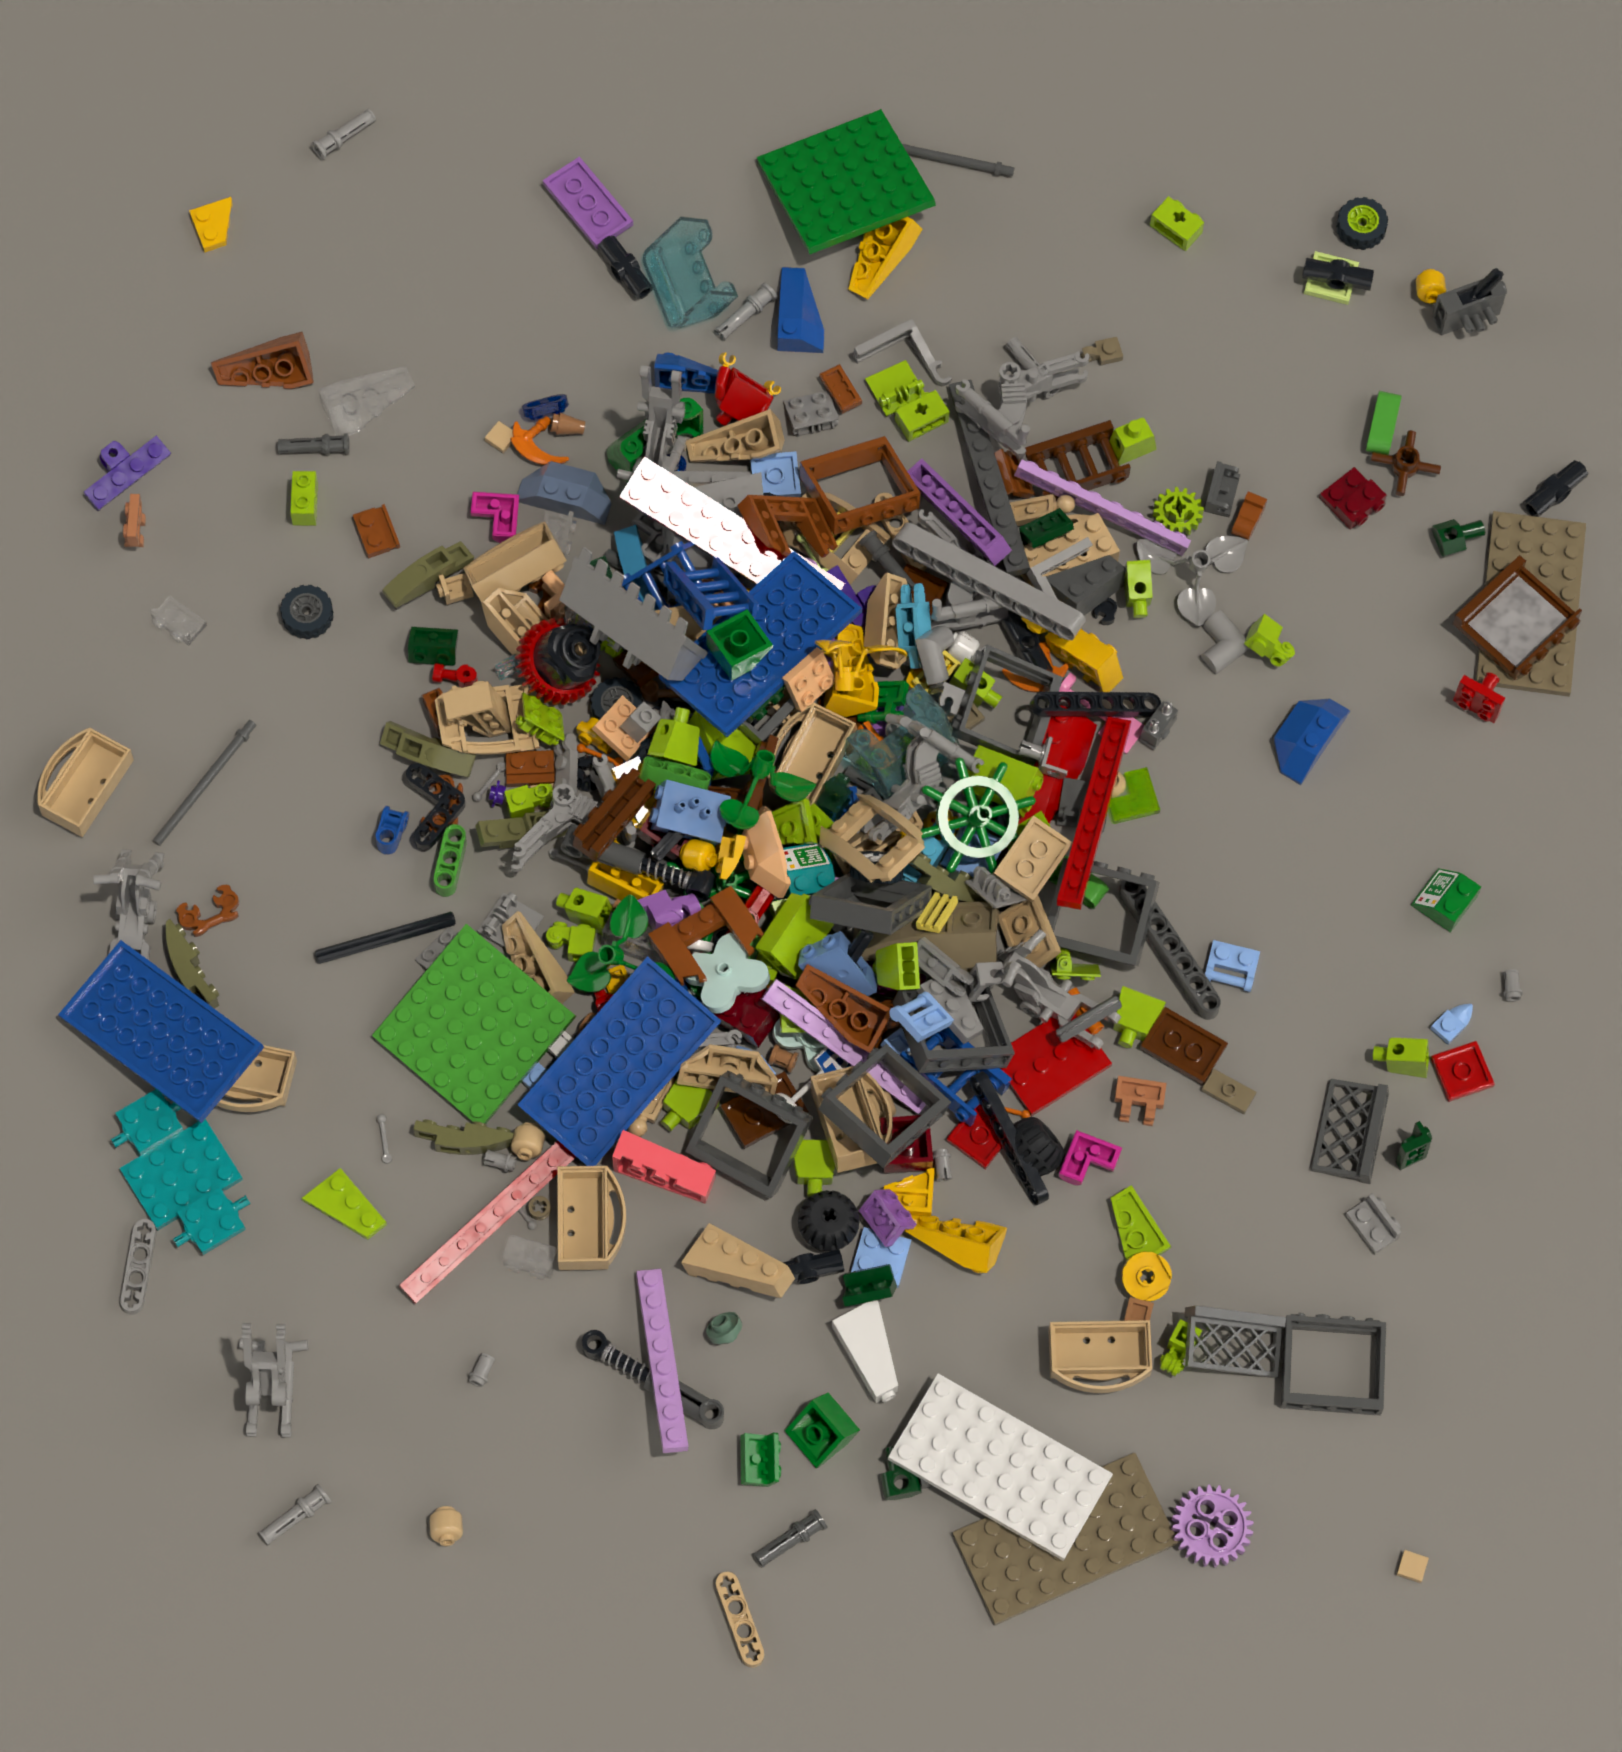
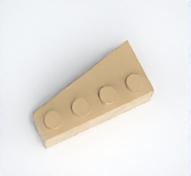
[681,1223,795,1298]

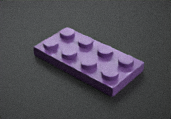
[543,156,633,249]

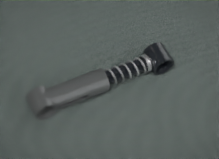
[560,825,716,902]
[582,1330,724,1430]

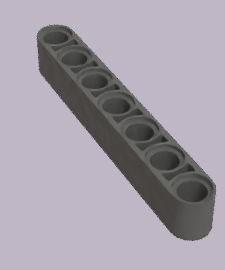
[1119,880,1221,1020]

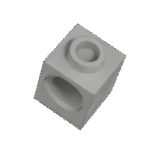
[620,701,661,743]

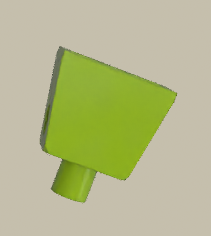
[1109,417,1157,465]
[1124,560,1153,618]
[949,658,1002,708]
[647,707,700,766]
[556,888,614,936]
[872,942,920,990]
[1113,986,1166,1048]
[1373,1037,1430,1078]
[661,1078,719,1131]
[793,1140,835,1197]

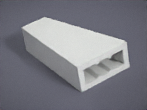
[832,1300,898,1403]

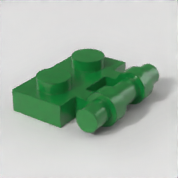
[857,680,909,724]

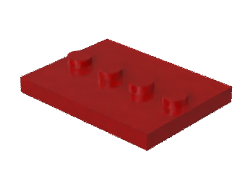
[1000,1014,1112,1117]

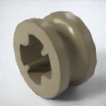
[528,1196,551,1221]

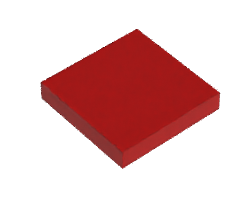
[1430,1041,1495,1102]
[946,1104,1003,1170]

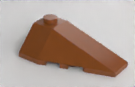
[211,332,314,389]
[796,964,891,1053]

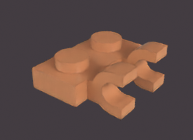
[123,494,146,547]
[1114,1076,1167,1126]

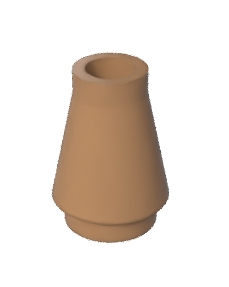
[550,412,585,435]

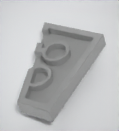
[917,976,984,1044]

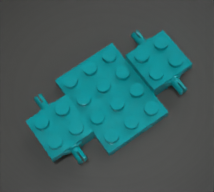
[111,1089,251,1255]

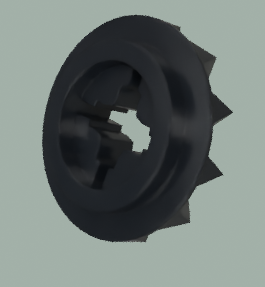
[577,754,602,791]

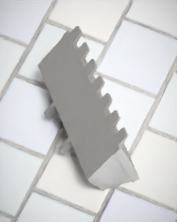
[559,547,708,681]

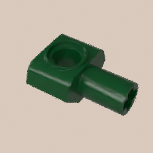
[1432,519,1485,557]
[880,1446,922,1500]

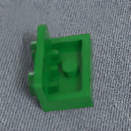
[740,1432,781,1487]

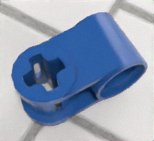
[376,806,409,855]

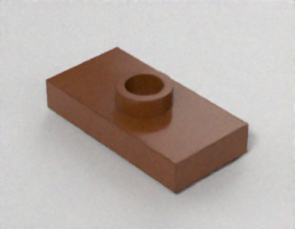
[819,364,862,414]

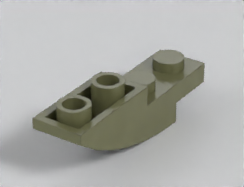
[382,541,474,608]
[380,721,476,777]
[475,811,568,849]
[908,853,987,902]
[166,919,219,1009]
[413,1119,514,1155]

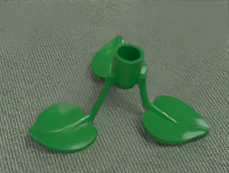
[710,740,816,829]
[567,894,675,992]

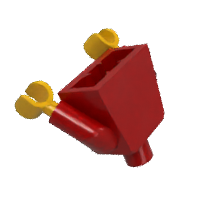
[715,352,781,426]

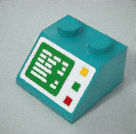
[783,842,835,897]

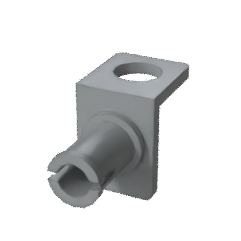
[1018,736,1068,779]

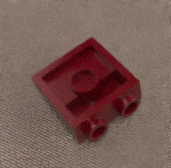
[1319,467,1387,530]

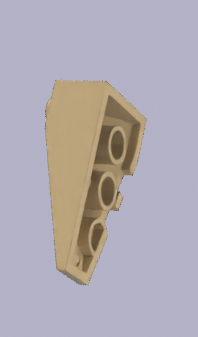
[686,409,785,463]
[502,911,575,1004]

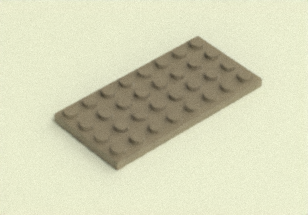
[1476,511,1586,697]
[952,1453,1179,1625]

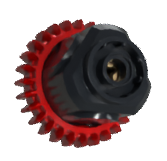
[515,618,602,705]

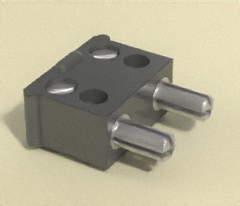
[1139,701,1178,750]

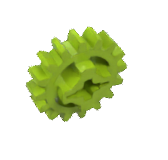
[1152,487,1204,535]

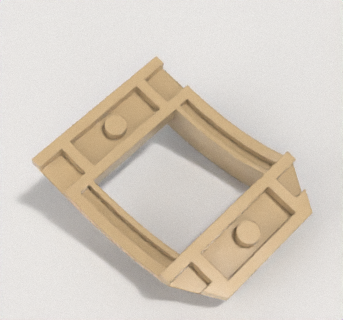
[780,491,891,585]
[435,682,539,754]
[819,793,925,883]

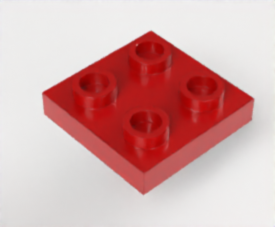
[1453,672,1506,723]

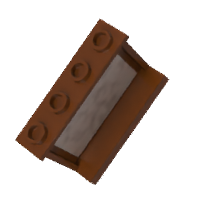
[1453,555,1582,680]

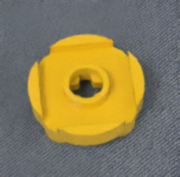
[1122,1251,1172,1301]

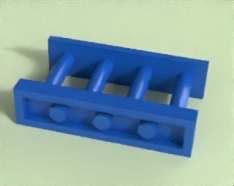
[622,541,720,610]
[663,556,759,630]
[900,1027,1012,1127]

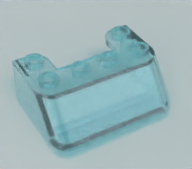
[643,217,738,328]
[845,684,959,799]

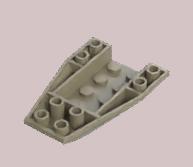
[853,902,1000,972]

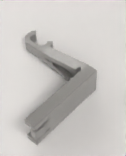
[853,319,952,386]
[1027,537,1093,638]

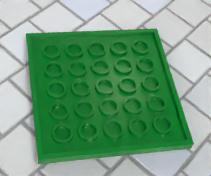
[757,109,936,255]

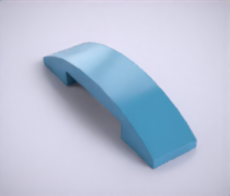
[614,525,659,611]

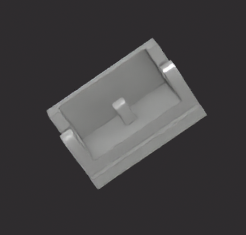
[926,682,965,718]
[962,962,1003,1003]

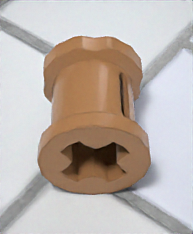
[768,1044,799,1073]

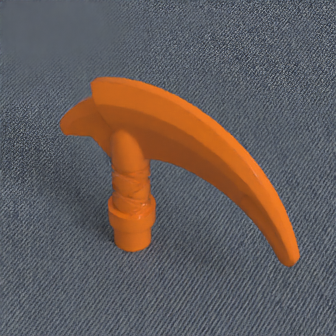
[510,416,569,465]
[1002,642,1069,692]

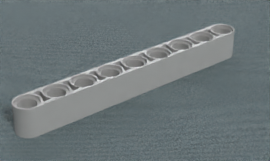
[892,522,1086,640]

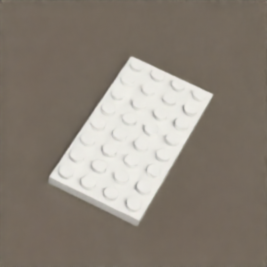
[888,1373,1113,1561]

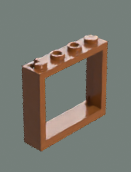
[799,436,920,535]

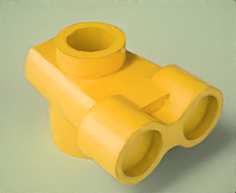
[576,717,612,754]

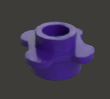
[488,780,506,807]

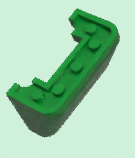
[607,398,704,483]

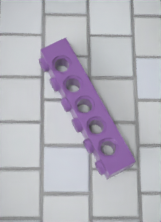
[907,458,1012,566]

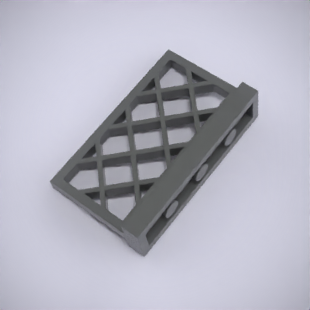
[1312,1079,1389,1184]
[1185,1305,1286,1378]

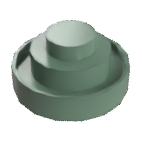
[706,1312,743,1344]

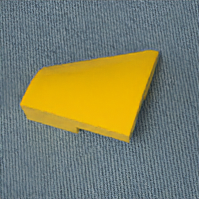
[714,835,746,880]

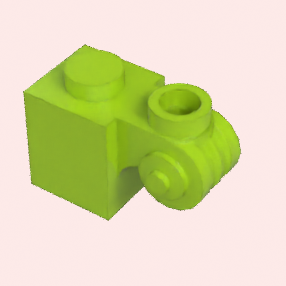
[1244,614,1295,667]
[504,784,553,818]
[546,922,596,962]
[1160,1319,1203,1376]

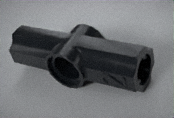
[598,236,653,300]
[1302,258,1374,291]
[1524,460,1588,517]
[1002,613,1053,672]
[782,1250,845,1284]

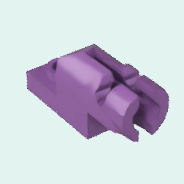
[638,890,701,930]

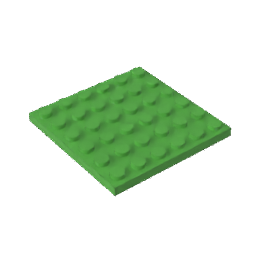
[372,924,577,1124]

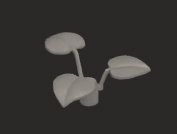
[1137,536,1248,626]

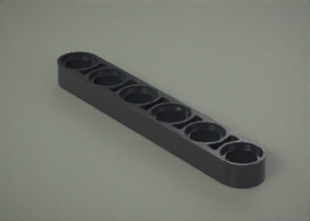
[1030,692,1161,717]
[970,1071,1049,1205]

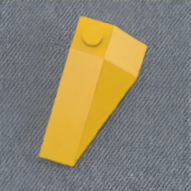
[848,217,923,300]
[824,624,879,717]
[904,1215,1007,1273]

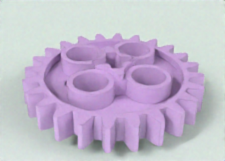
[1171,1485,1254,1567]

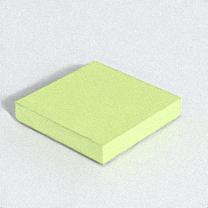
[1304,251,1359,305]

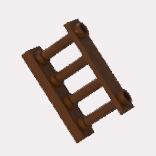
[1025,420,1131,501]

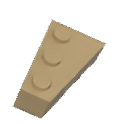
[442,681,512,737]

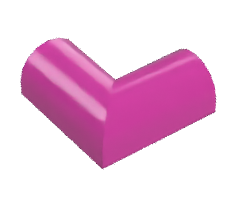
[471,492,519,543]
[1059,1130,1122,1185]

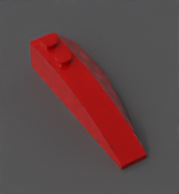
[1018,705,1097,825]

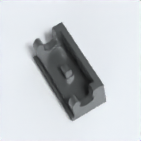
[1204,461,1241,518]

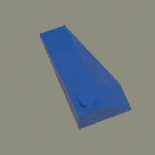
[777,267,824,353]
[654,353,718,394]

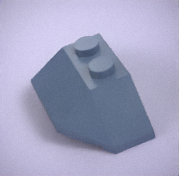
[517,461,612,525]

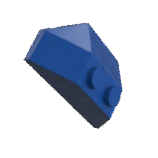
[1274,699,1350,785]

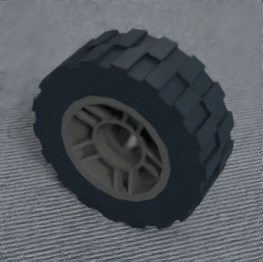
[280,584,334,640]
[591,677,643,720]

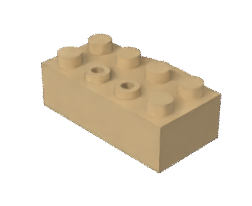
[1021,513,1120,587]
[464,521,567,602]
[768,702,858,806]
[38,728,134,838]
[217,1045,297,1112]
[811,1066,892,1173]
[557,1166,626,1270]
[1048,1320,1152,1393]

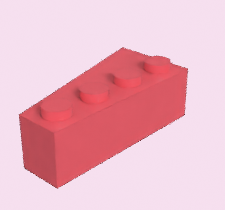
[612,1130,716,1204]

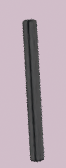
[315,911,456,964]

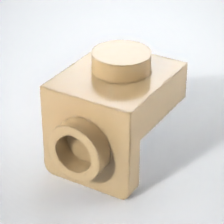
[436,573,474,605]

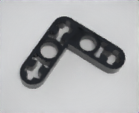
[406,763,466,850]

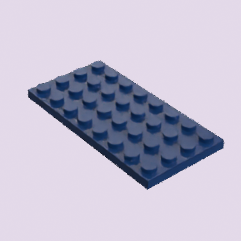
[659,551,862,737]
[58,940,264,1123]
[518,956,721,1166]

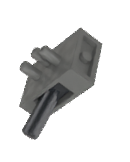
[1432,268,1507,336]

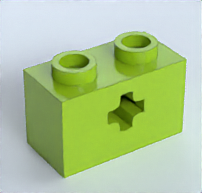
[1150,196,1204,252]
[895,390,950,442]
[290,471,318,526]

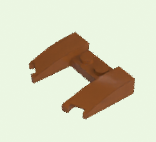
[737,495,838,558]
[648,886,764,986]

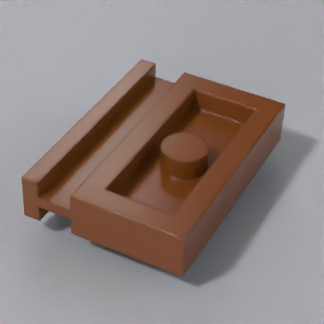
[994,449,1035,499]
[353,504,400,558]
[506,750,555,787]

